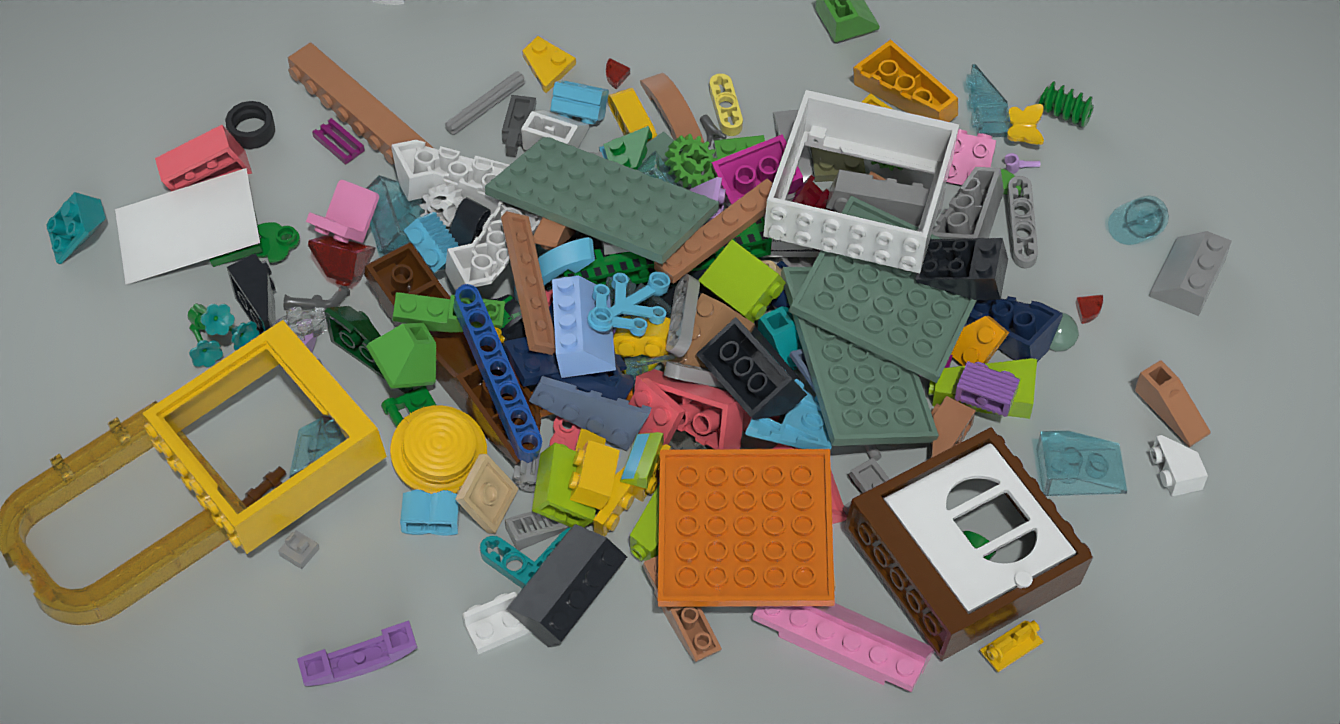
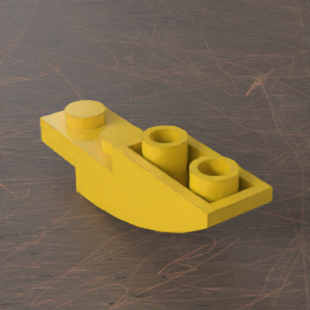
[593,444,671,537]

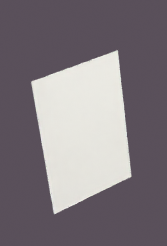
[115,168,260,285]

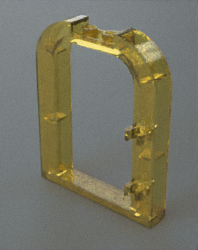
[0,401,247,625]

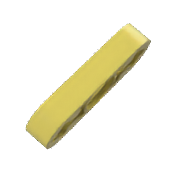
[709,73,743,136]

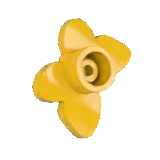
[1007,104,1044,145]

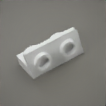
[462,592,531,655]

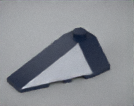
[967,296,1063,362]

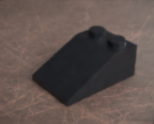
[227,253,276,335]

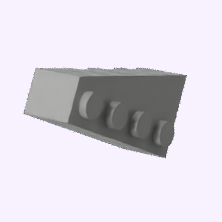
[932,167,1004,239]
[826,169,946,228]

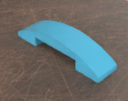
[514,237,595,305]

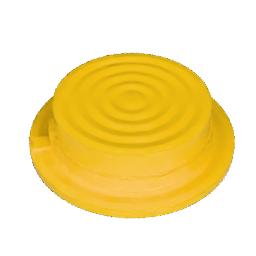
[390,405,487,494]

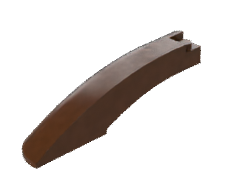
[364,242,541,465]

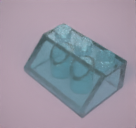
[366,175,425,255]

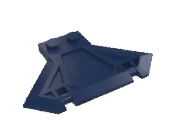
[503,301,635,401]

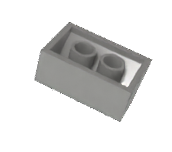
[1149,231,1232,316]

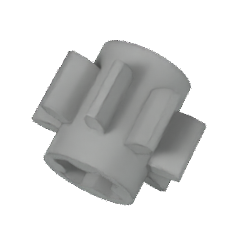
[513,458,539,492]

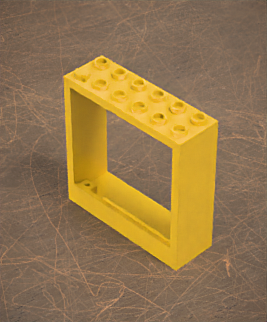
[142,320,387,554]

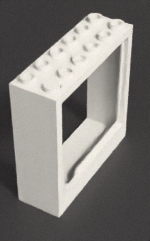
[763,90,959,273]

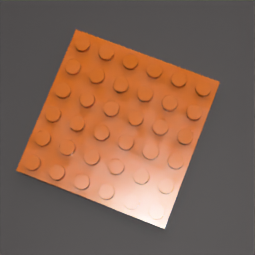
[658,449,835,607]

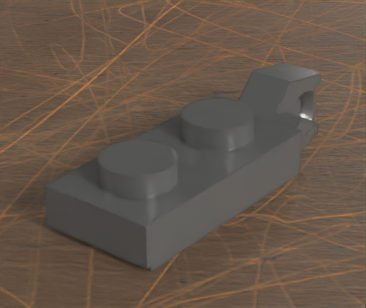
[502,95,537,157]

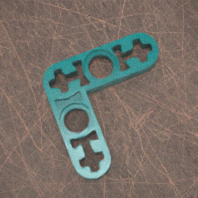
[480,527,571,588]

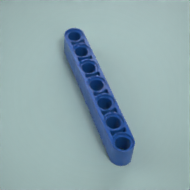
[453,284,543,463]

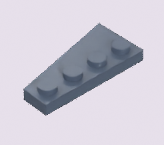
[529,376,652,451]

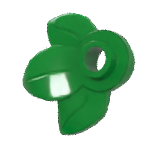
[256,222,300,263]

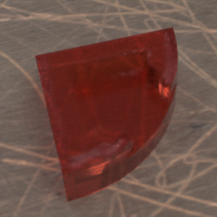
[606,58,630,89]
[1076,295,1103,324]

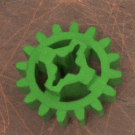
[665,134,719,188]

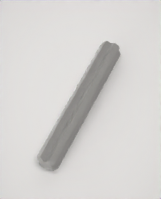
[445,71,525,135]

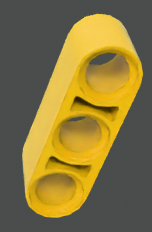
[608,87,657,142]

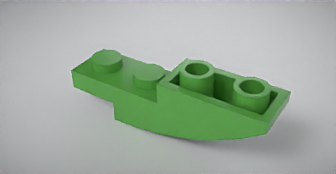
[392,292,505,332]

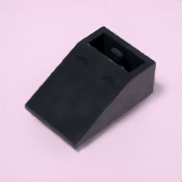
[916,238,1008,300]

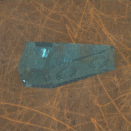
[966,64,1010,137]

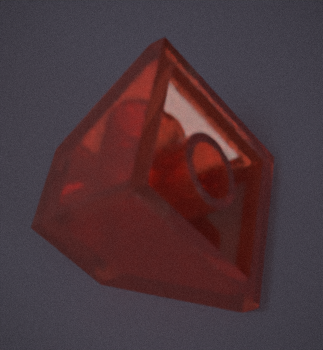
[308,235,376,286]

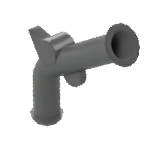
[283,285,350,318]

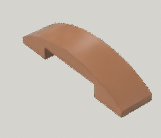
[640,73,704,144]

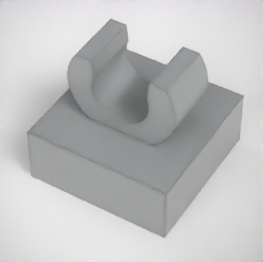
[278,530,319,569]

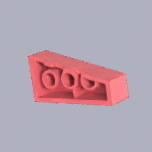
[634,369,744,449]

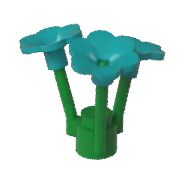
[187,303,259,367]

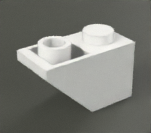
[1150,435,1208,497]

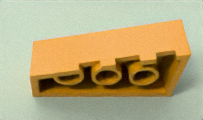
[853,39,958,122]

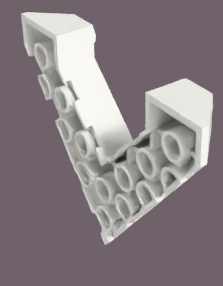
[391,140,543,290]

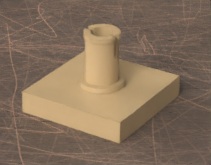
[455,454,519,533]

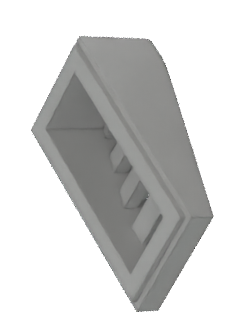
[505,511,569,550]

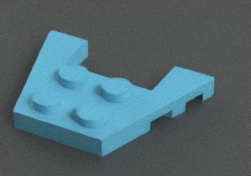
[745,370,832,450]

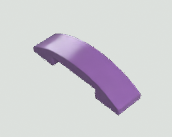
[297,620,418,686]

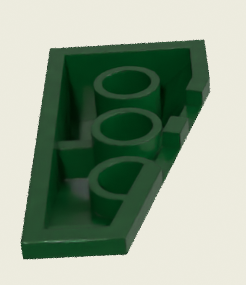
[324,306,413,394]

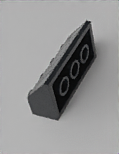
[696,317,807,420]
[506,524,627,647]

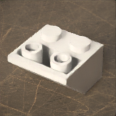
[521,110,589,150]

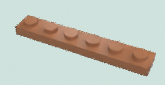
[654,179,773,283]
[501,211,556,355]

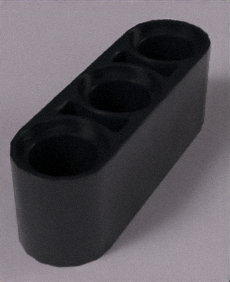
[449,197,491,246]

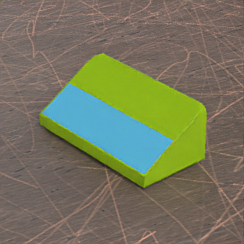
[620,432,664,489]

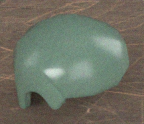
[1049,312,1079,352]

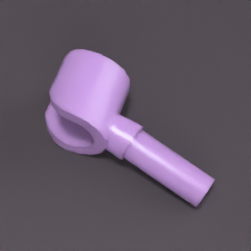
[1005,153,1040,174]

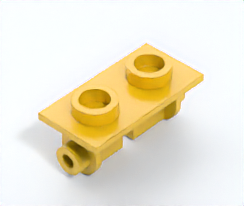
[980,620,1044,672]

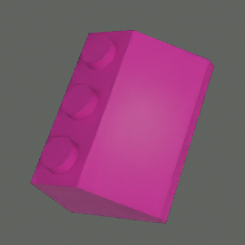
[711,134,803,208]

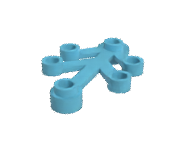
[587,272,670,336]

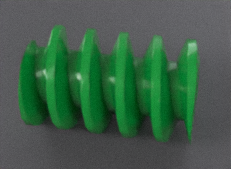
[1038,81,1094,128]

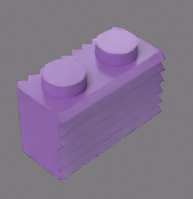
[955,361,1020,417]

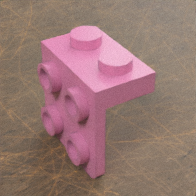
[946,129,996,186]
[306,180,379,243]

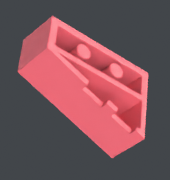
[155,125,252,191]

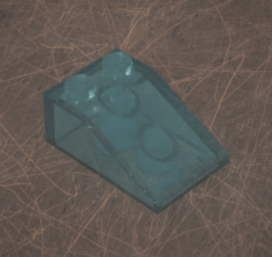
[1036,431,1127,496]

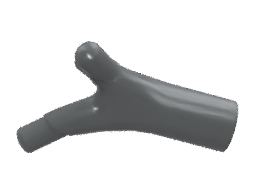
[700,114,727,147]

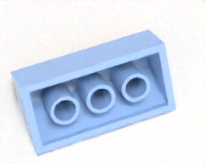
[552,276,616,378]

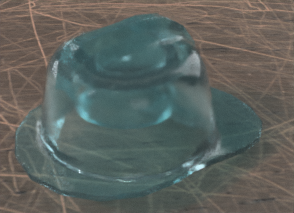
[1108,195,1169,245]

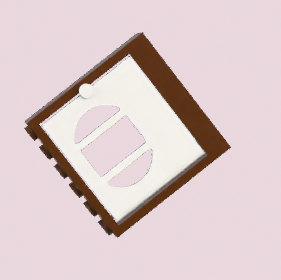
[844,427,1093,661]

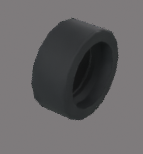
[225,101,275,149]

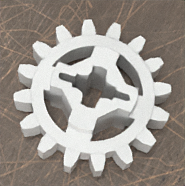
[420,183,466,230]

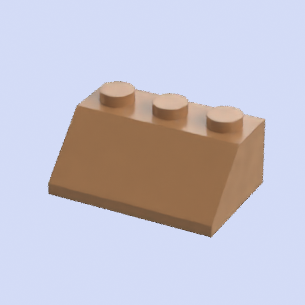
[662,293,755,389]

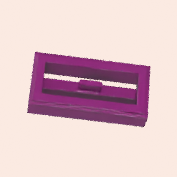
[312,118,365,165]

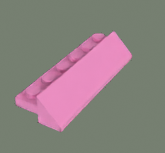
[753,603,934,692]

